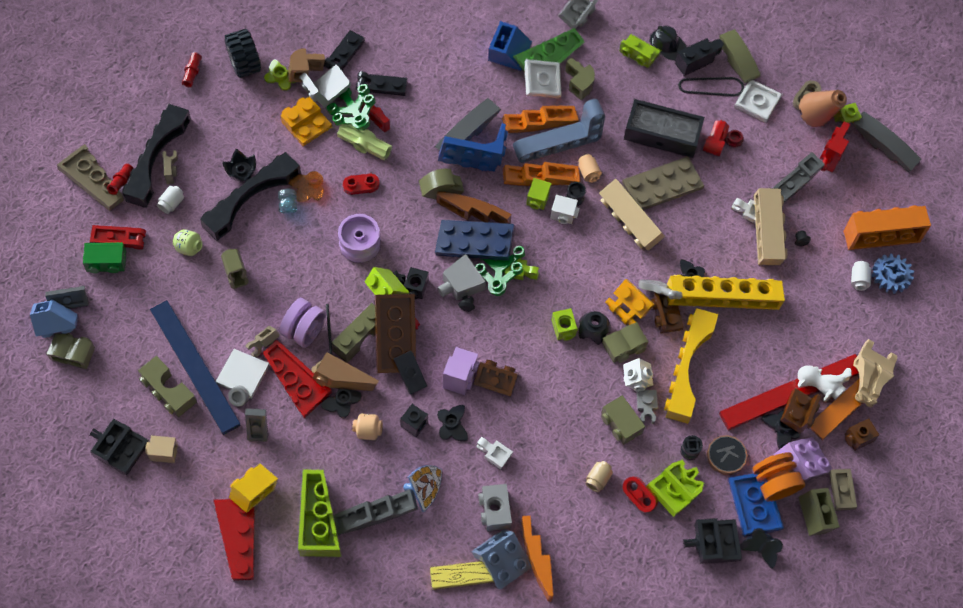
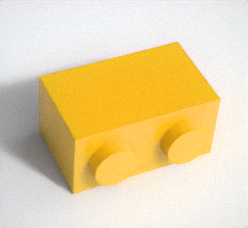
[229,464,278,513]

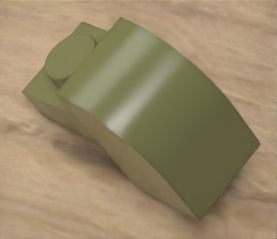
[565,57,595,101]
[419,169,464,200]

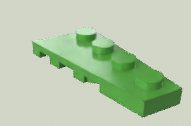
[513,28,585,72]

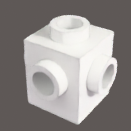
[623,359,653,392]

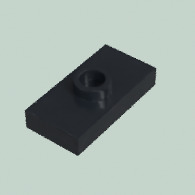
[393,350,427,394]

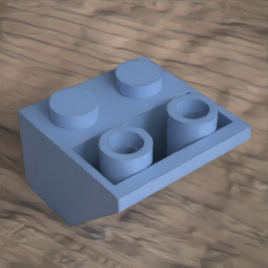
[30,300,78,338]

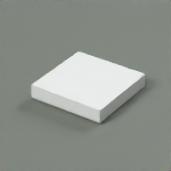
[524,59,561,98]
[734,80,782,123]
[216,349,270,399]

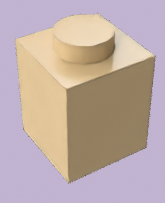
[145,435,178,463]

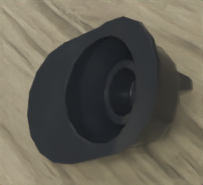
[649,25,687,61]

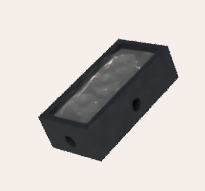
[623,99,705,158]

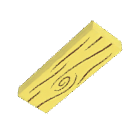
[430,561,494,590]

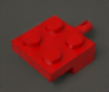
[820,122,850,173]

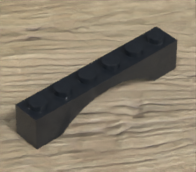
[122,104,191,208]
[200,152,301,241]

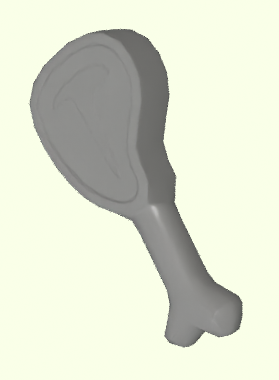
[638,280,683,299]

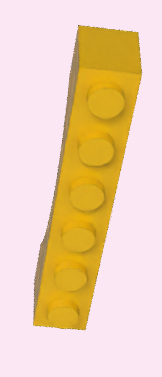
[664,308,718,424]

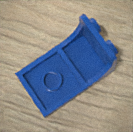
[438,123,508,172]

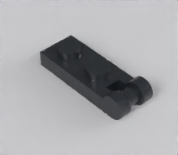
[324,30,365,71]
[356,71,407,96]

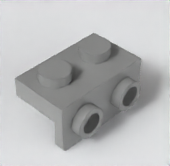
[558,0,598,29]

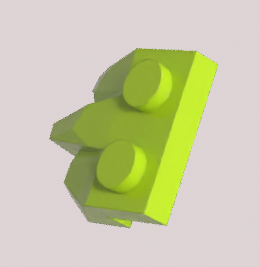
[647,460,704,517]

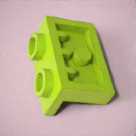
[619,34,660,68]

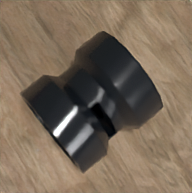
[566,182,586,206]
[680,435,703,460]

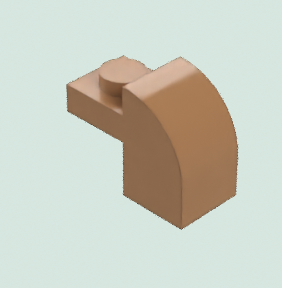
[288,48,325,82]

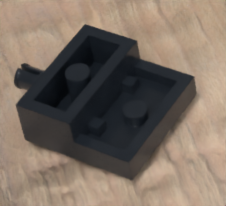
[90,418,149,476]
[683,518,742,564]

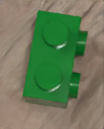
[83,242,127,274]

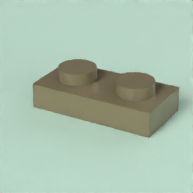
[829,469,857,511]

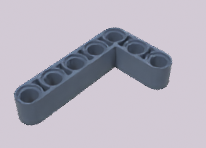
[513,99,606,163]

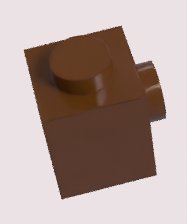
[844,418,880,451]

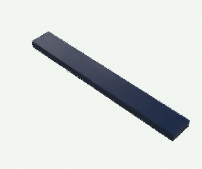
[150,300,241,435]

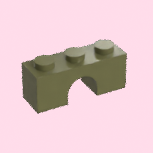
[332,303,376,363]
[138,355,197,417]

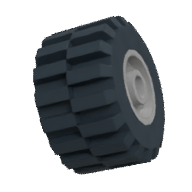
[225,28,261,78]

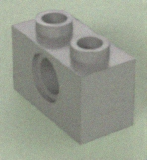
[478,484,512,531]

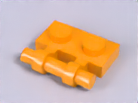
[605,279,655,325]

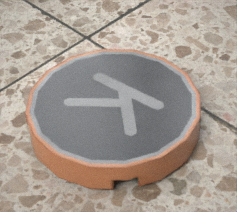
[707,435,747,475]

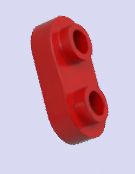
[343,173,380,195]
[623,476,658,512]

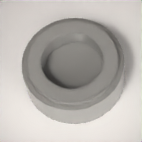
[228,386,250,407]

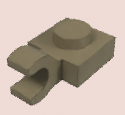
[163,150,178,184]
[245,326,281,357]

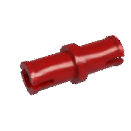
[181,52,202,88]
[107,164,134,195]

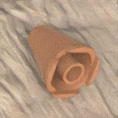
[799,90,847,127]

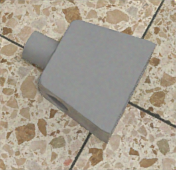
[437,254,486,300]

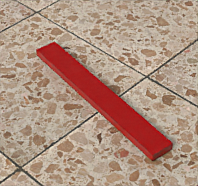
[719,354,859,430]

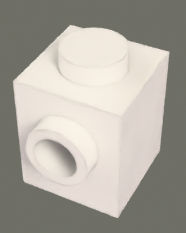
[550,195,580,224]

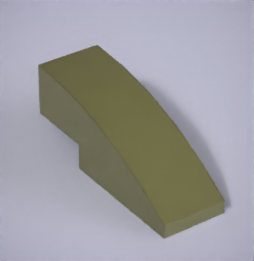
[719,29,761,83]

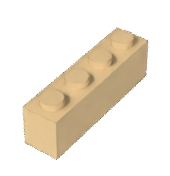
[599,179,665,251]
[754,188,787,265]

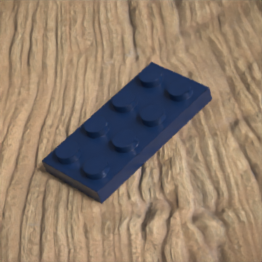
[435,220,515,261]

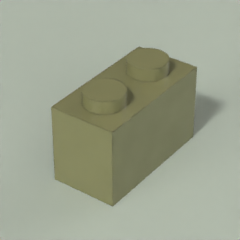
[601,395,645,445]
[798,488,840,536]

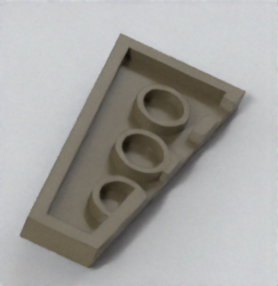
[57,144,124,211]

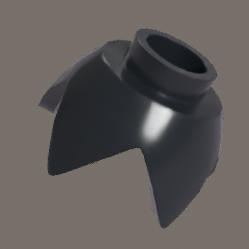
[222,149,256,182]
[579,311,611,345]

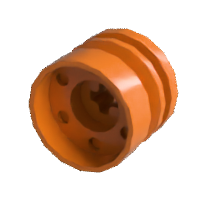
[752,452,805,502]

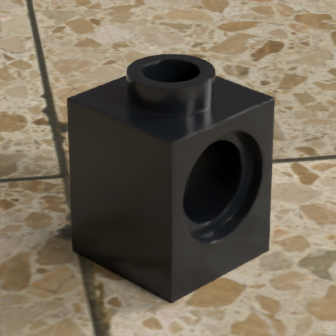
[404,267,429,299]
[400,404,428,438]

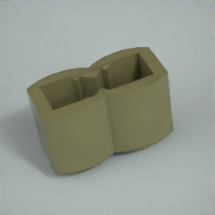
[221,249,249,289]
[602,322,648,363]
[47,333,95,369]

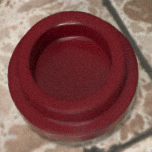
[725,130,744,147]

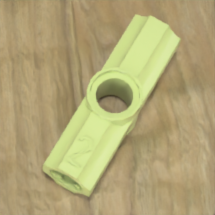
[337,124,392,160]

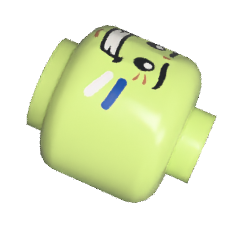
[173,229,202,256]

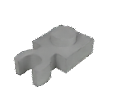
[636,390,658,424]

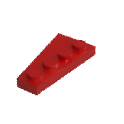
[263,340,332,419]
[213,499,255,581]

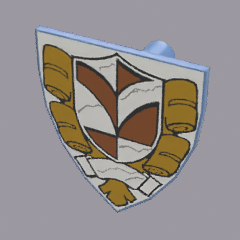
[403,465,442,512]

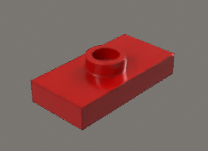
[361,102,390,132]

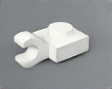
[731,198,756,224]
[476,437,513,469]

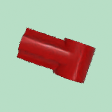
[703,120,730,157]

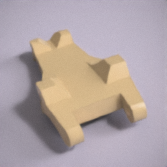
[853,339,897,408]

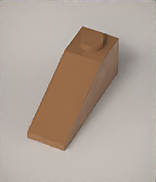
[312,352,378,391]

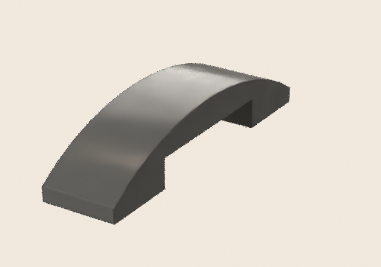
[772,152,825,202]

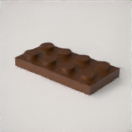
[375,294,416,373]

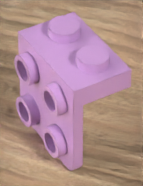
[774,437,832,482]

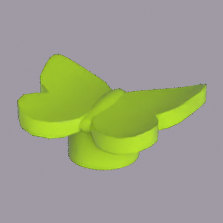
[264,60,295,91]

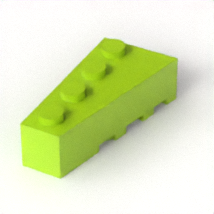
[298,469,341,557]

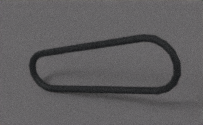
[678,77,744,97]

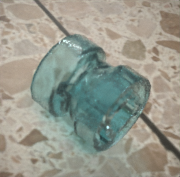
[278,189,297,214]

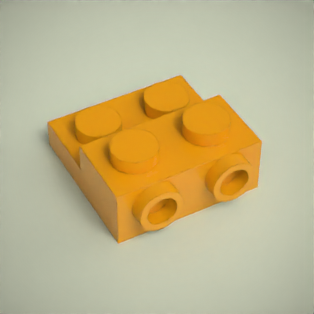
[280,96,332,146]

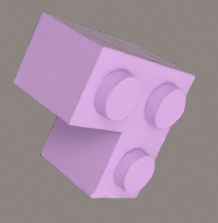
[443,347,480,395]

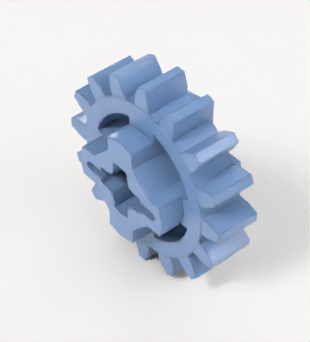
[871,253,914,294]

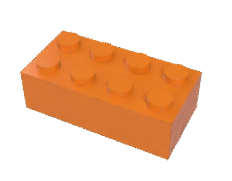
[844,205,931,250]

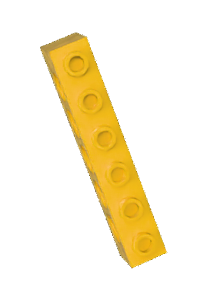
[667,275,785,310]

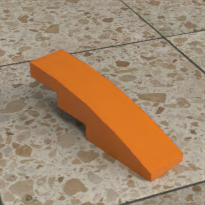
[502,106,579,133]
[503,162,580,186]
[810,378,863,441]
[521,516,553,601]

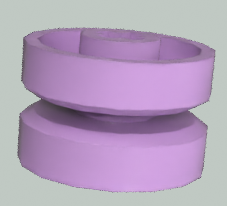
[338,214,380,263]
[279,298,326,348]

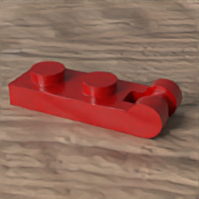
[89,225,146,250]

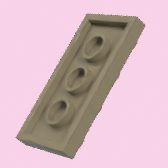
[622,157,704,210]

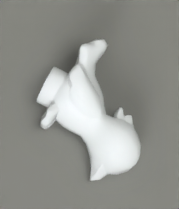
[798,366,852,402]

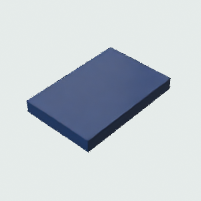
[728,473,784,537]

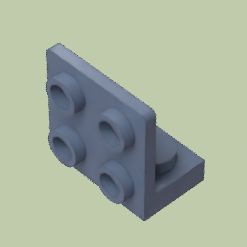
[471,529,532,589]

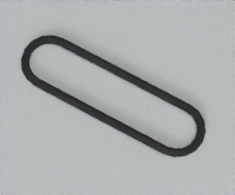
[326,304,333,355]

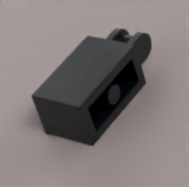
[675,38,724,76]

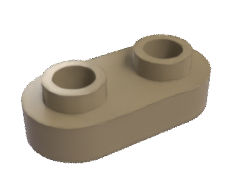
[793,80,821,111]

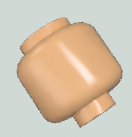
[353,414,383,441]

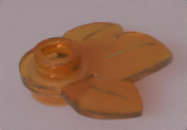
[289,171,324,202]

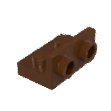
[650,292,684,334]
[474,359,519,397]
[780,388,821,433]

